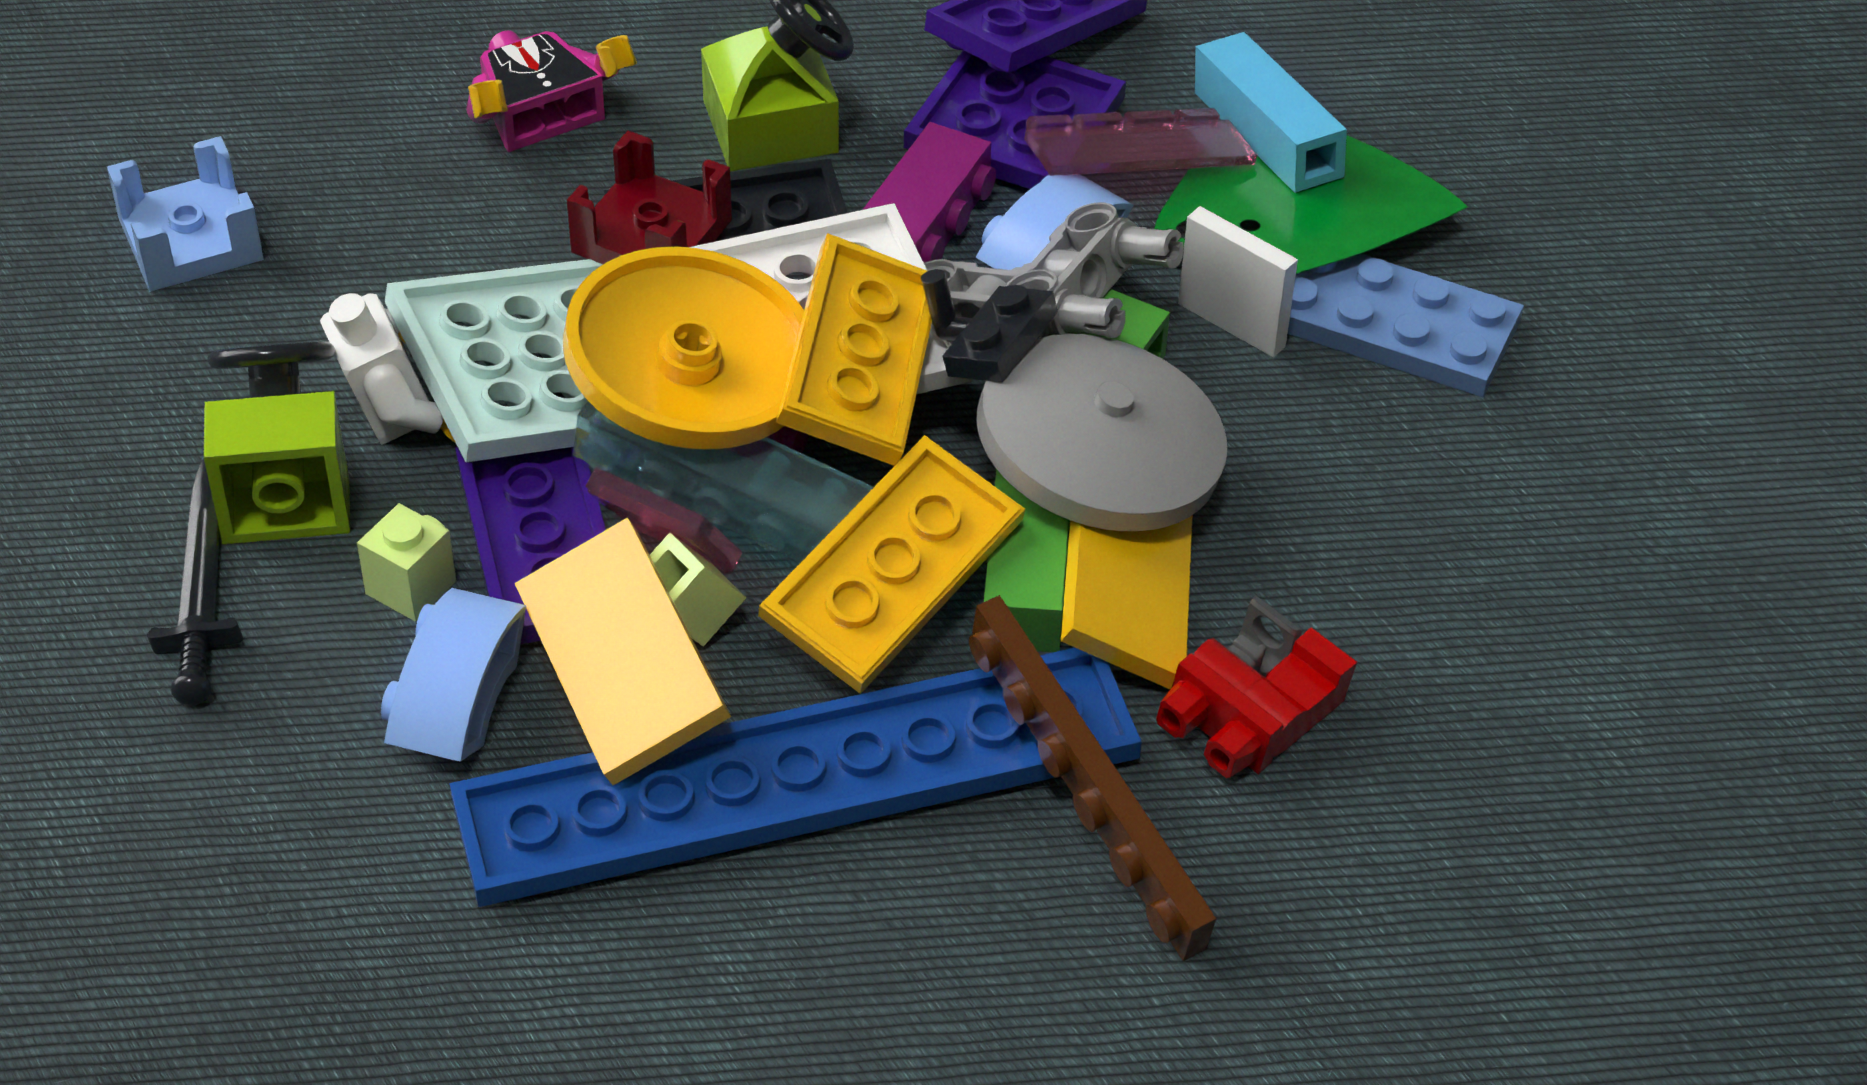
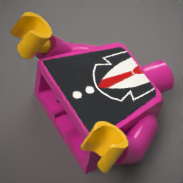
[466,30,637,152]

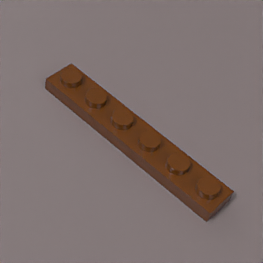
[969,595,1216,961]

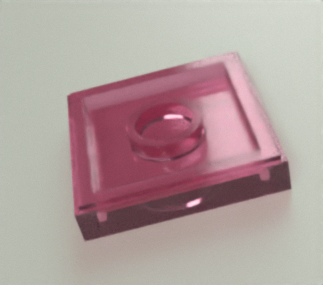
[585,467,743,572]

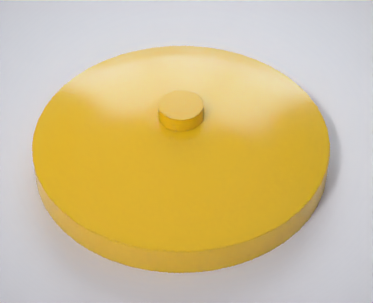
[563,247,804,449]

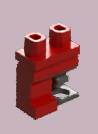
[1156,596,1357,778]

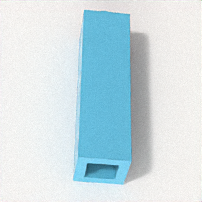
[1195,32,1347,193]

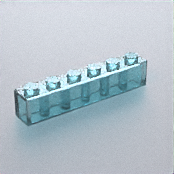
[573,401,874,563]

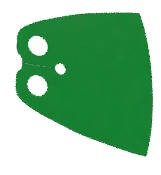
[1154,127,1468,274]

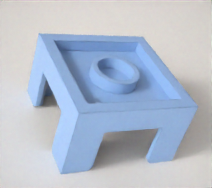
[107,136,264,292]

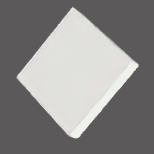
[1178,206,1298,358]

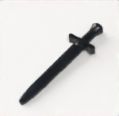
[147,459,243,706]

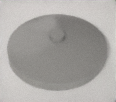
[976,334,1227,531]

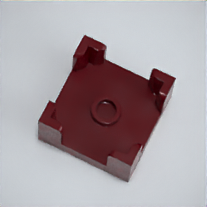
[567,130,732,264]

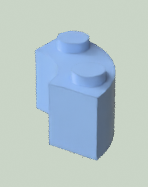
[976,172,1134,270]
[381,588,526,762]

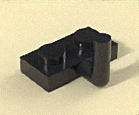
[921,269,1058,382]

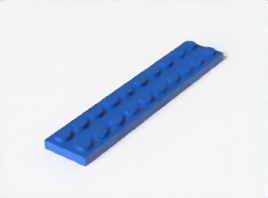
[449,648,1142,907]

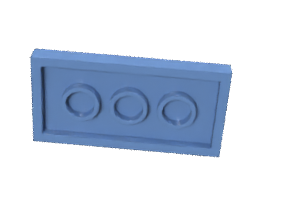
[1288,254,1524,398]

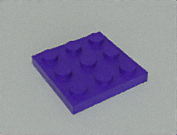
[903,51,1126,189]

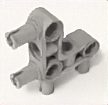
[924,202,1184,338]

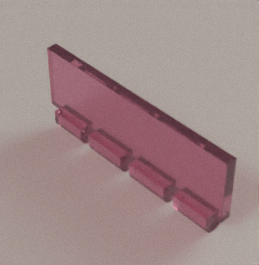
[1024,108,1257,176]

